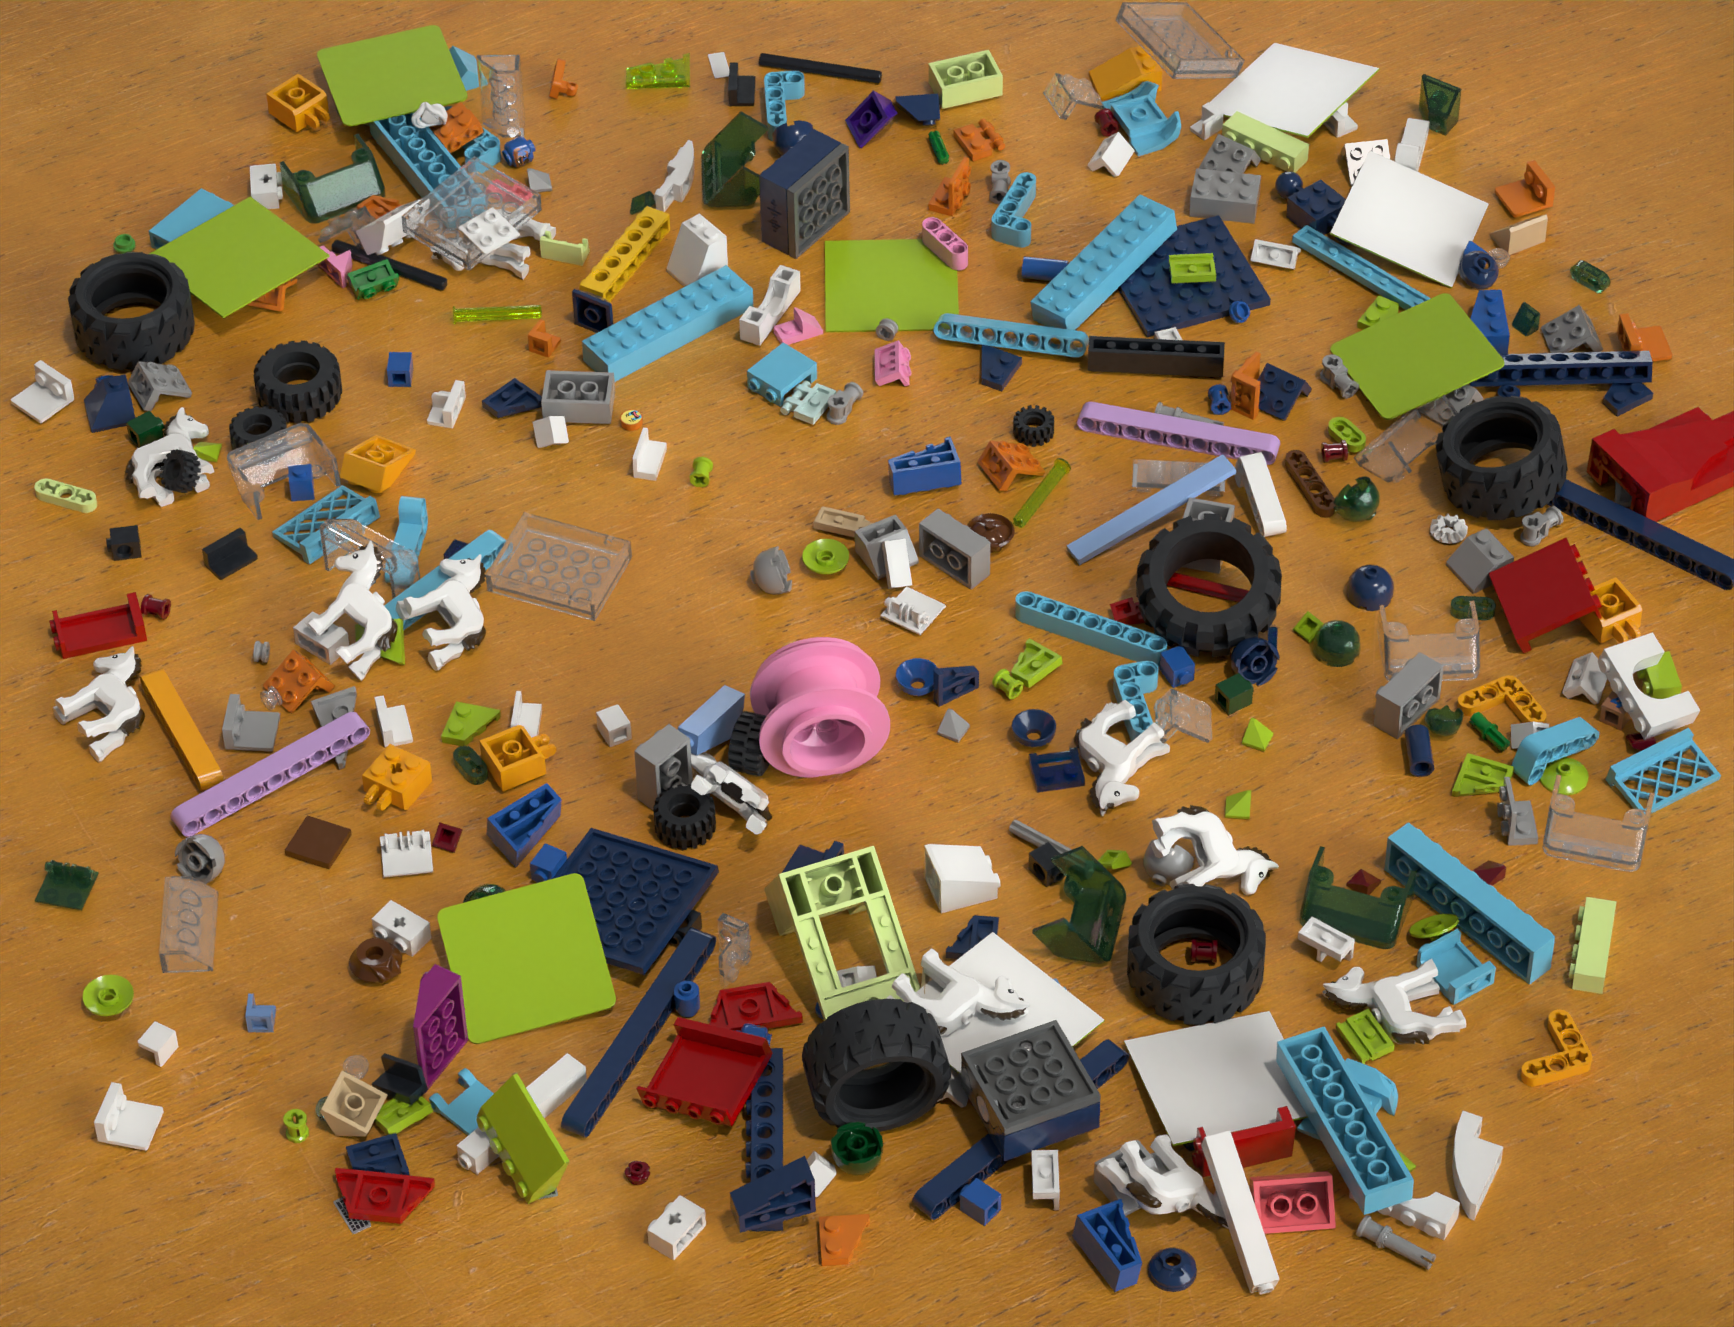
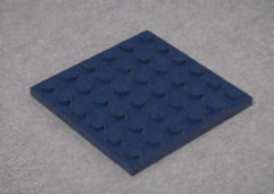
[1118,215,1271,338]
[552,828,719,975]

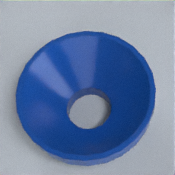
[896,658,938,696]

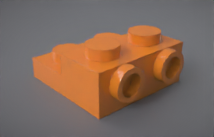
[429,102,484,154]

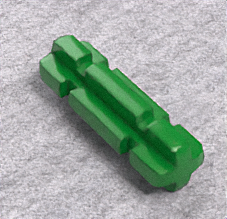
[928,130,949,165]

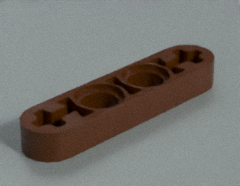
[1285,450,1336,518]

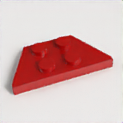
[709,982,803,1031]
[335,1168,435,1224]

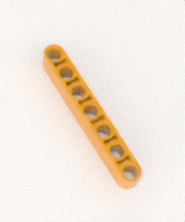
[140,668,224,791]

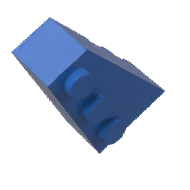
[1072,1199,1142,1292]

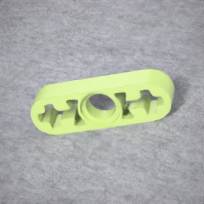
[34,478,97,513]

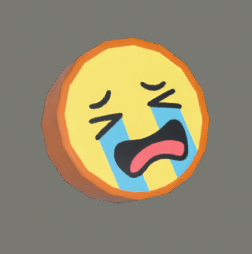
[620,409,643,431]

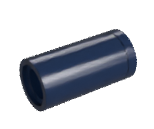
[1404,725,1434,777]

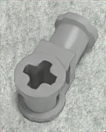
[989,160,1011,204]
[1320,354,1359,399]
[827,382,863,425]
[1520,506,1563,546]

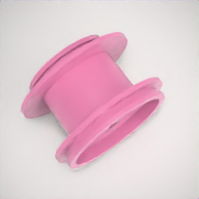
[750,637,890,778]

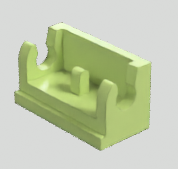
[540,231,590,266]

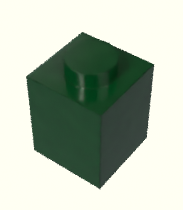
[126,411,164,448]
[1215,673,1254,715]

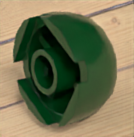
[831,1122,883,1175]

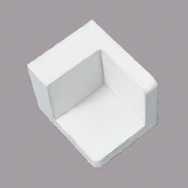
[1190,102,1223,140]
[533,416,569,448]
[596,705,632,747]
[1511,722,1549,749]
[837,966,877,988]
[138,1021,179,1067]
[807,1151,837,1197]

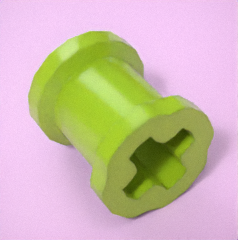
[689,457,713,487]
[992,669,1024,700]
[283,1109,309,1143]

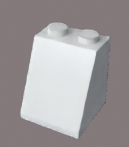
[666,213,728,287]
[924,844,1001,914]

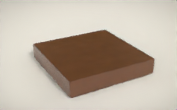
[285,815,352,869]

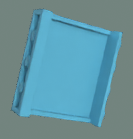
[149,188,234,250]

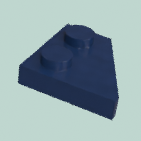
[982,345,1022,392]
[482,378,542,418]
[1603,383,1653,417]
[933,666,979,707]
[946,915,999,959]
[346,1133,410,1175]

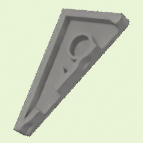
[311,686,357,770]

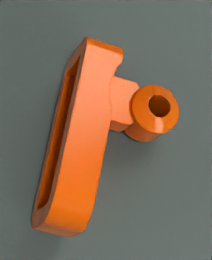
[549,58,578,99]

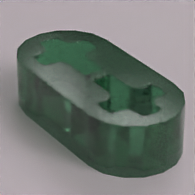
[1570,260,1611,293]
[1450,596,1496,620]
[453,746,488,785]

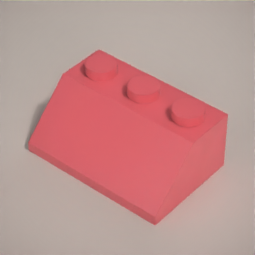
[1249,1171,1336,1234]

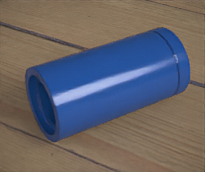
[1022,256,1069,281]

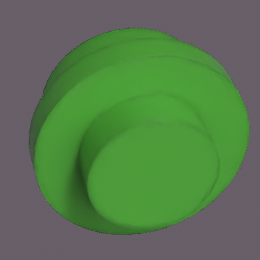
[113,234,136,254]

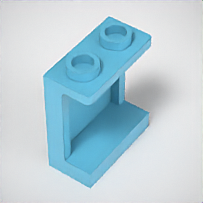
[747,343,817,407]
[1416,929,1496,1005]

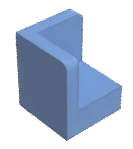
[245,994,276,1032]

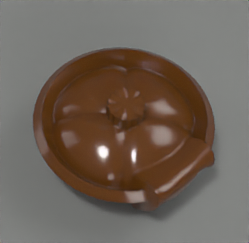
[967,513,1015,553]
[349,938,402,984]

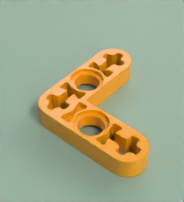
[1457,675,1547,723]
[1520,1009,1592,1087]

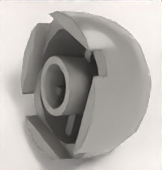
[750,546,792,595]
[175,834,225,885]
[1143,839,1194,886]

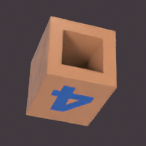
[1600,691,1631,730]

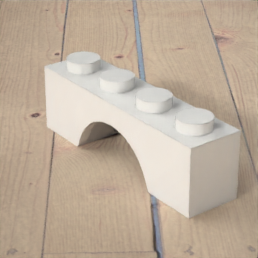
[739,265,801,346]
[1349,1192,1460,1240]

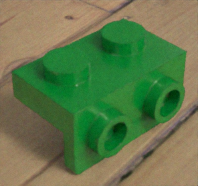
[346,259,400,300]

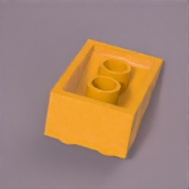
[1089,44,1162,101]
[340,435,416,493]

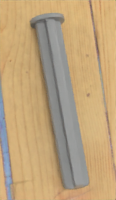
[1009,820,1098,877]

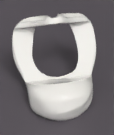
[411,102,448,129]

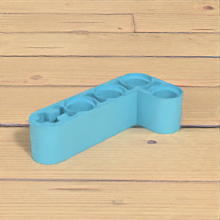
[764,71,805,141]
[444,106,501,175]
[991,172,1036,248]
[385,496,428,585]
[1113,661,1158,741]
[1511,717,1600,785]

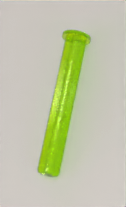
[453,305,542,324]
[1013,458,1071,528]

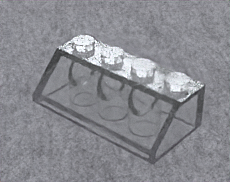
[476,55,525,138]
[1132,459,1225,496]
[159,876,218,973]

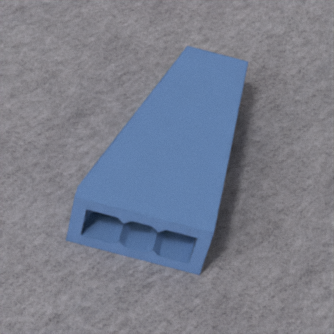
[678,685,745,755]

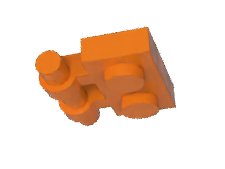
[953,118,1005,161]

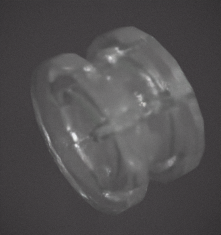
[260,686,282,711]

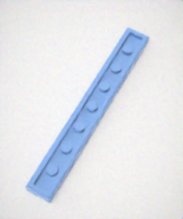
[1067,454,1236,565]

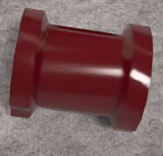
[1094,108,1119,137]
[1321,440,1348,463]
[140,594,171,620]
[1191,939,1217,963]

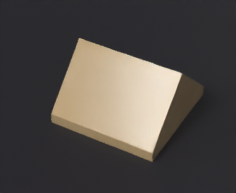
[1490,214,1548,256]
[320,1071,387,1136]

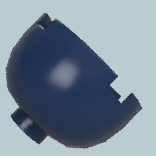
[772,120,813,156]
[1346,564,1394,611]
[1231,637,1280,686]

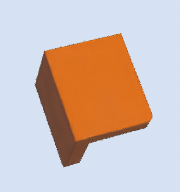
[528,319,561,358]

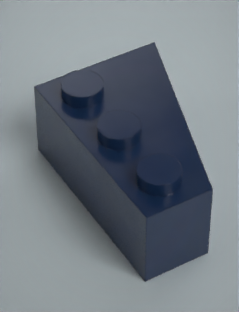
[730,1156,816,1233]

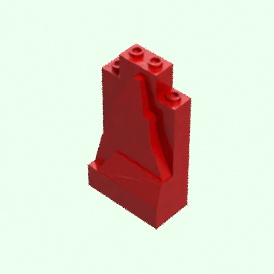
[1586,407,1734,522]

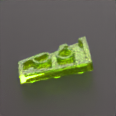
[626,53,690,89]

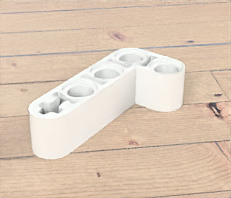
[1395,118,1430,172]
[1234,452,1287,537]

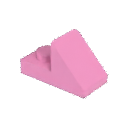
[318,246,352,288]
[773,307,823,345]

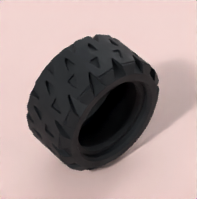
[68,252,195,370]
[1436,396,1568,520]
[1127,884,1266,1025]
[802,998,951,1132]

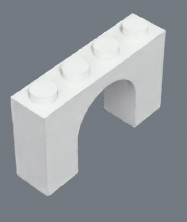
[1597,632,1700,740]

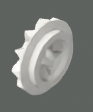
[1430,513,1468,543]

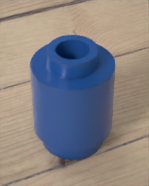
[674,981,700,1018]

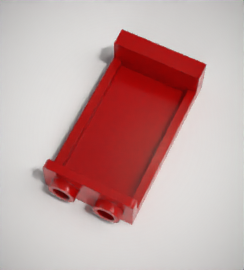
[49,592,147,659]
[1192,1106,1296,1177]

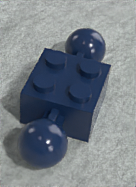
[1275,171,1351,245]

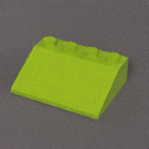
[476,1073,569,1204]

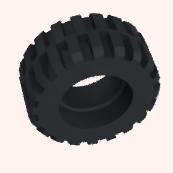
[253,340,342,424]

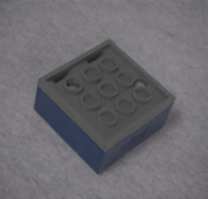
[759,129,850,259]
[961,1020,1101,1161]

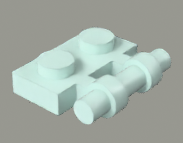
[780,380,836,425]

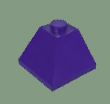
[845,90,898,148]

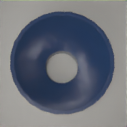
[1459,251,1499,289]
[1012,709,1056,747]
[1148,1247,1197,1292]

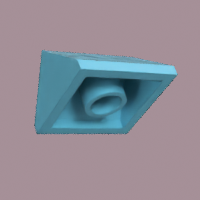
[449,46,490,91]

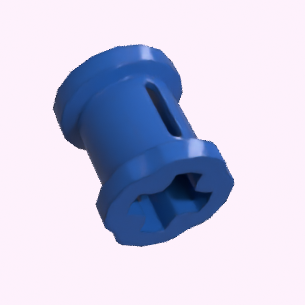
[1208,384,1231,415]

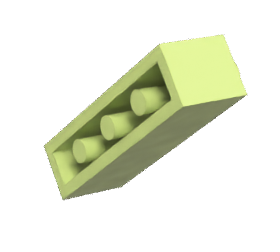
[1222,111,1309,173]
[1569,897,1617,994]

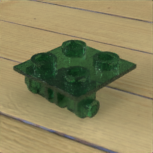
[35,860,99,911]

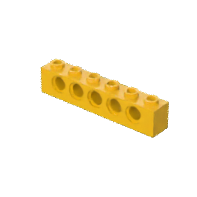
[579,206,670,302]

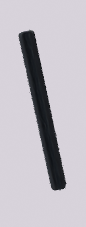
[759,53,882,83]
[331,240,448,290]

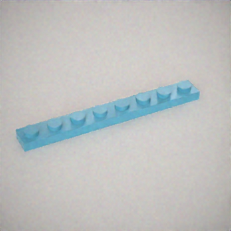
[1292,225,1431,310]

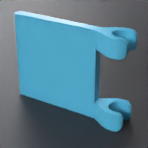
[429,1068,494,1135]

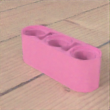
[922,217,968,270]

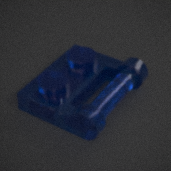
[1028,747,1085,793]

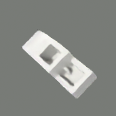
[654,140,695,212]

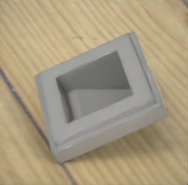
[527,168,552,193]
[937,708,970,743]

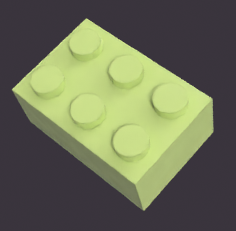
[929,50,1003,109]

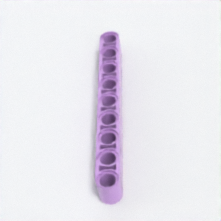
[1077,402,1281,465]
[170,712,370,837]

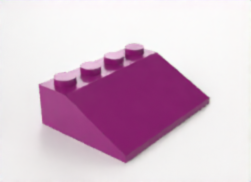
[413,964,468,1093]

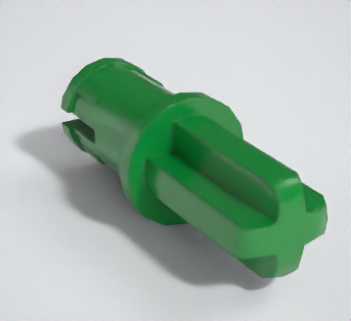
[1469,712,1510,751]

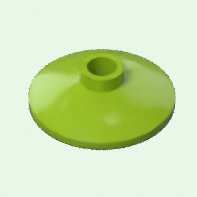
[802,539,849,574]
[1540,757,1589,795]
[1409,914,1459,941]
[83,975,134,1016]

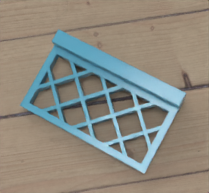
[272,485,380,564]
[1605,728,1721,818]

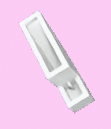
[1452,1111,1503,1220]

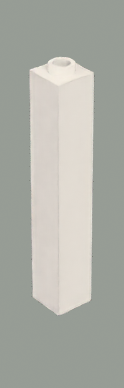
[457,1053,587,1175]
[1201,1131,1279,1294]

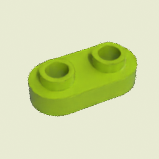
[1328,417,1366,452]

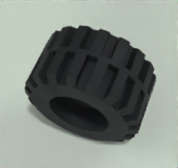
[229,406,289,466]
[728,711,770,777]
[653,784,716,850]

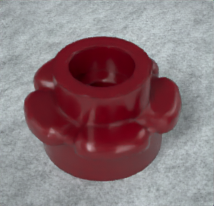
[625,1161,650,1185]

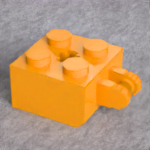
[266,74,330,132]
[1578,577,1643,644]
[479,725,557,792]
[362,744,432,811]

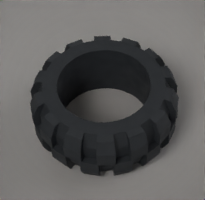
[1136,513,1282,657]

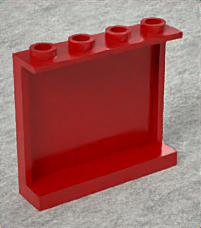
[1489,537,1602,654]
[636,1017,773,1126]

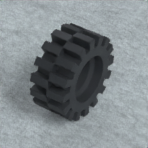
[1013,405,1054,447]
[160,449,201,493]

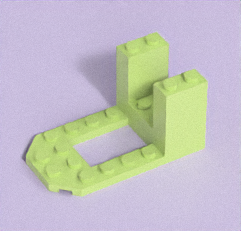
[764,846,920,1021]

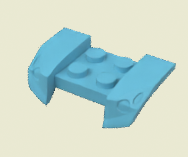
[1101,81,1181,156]
[1297,1058,1398,1140]

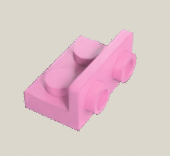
[875,340,911,386]

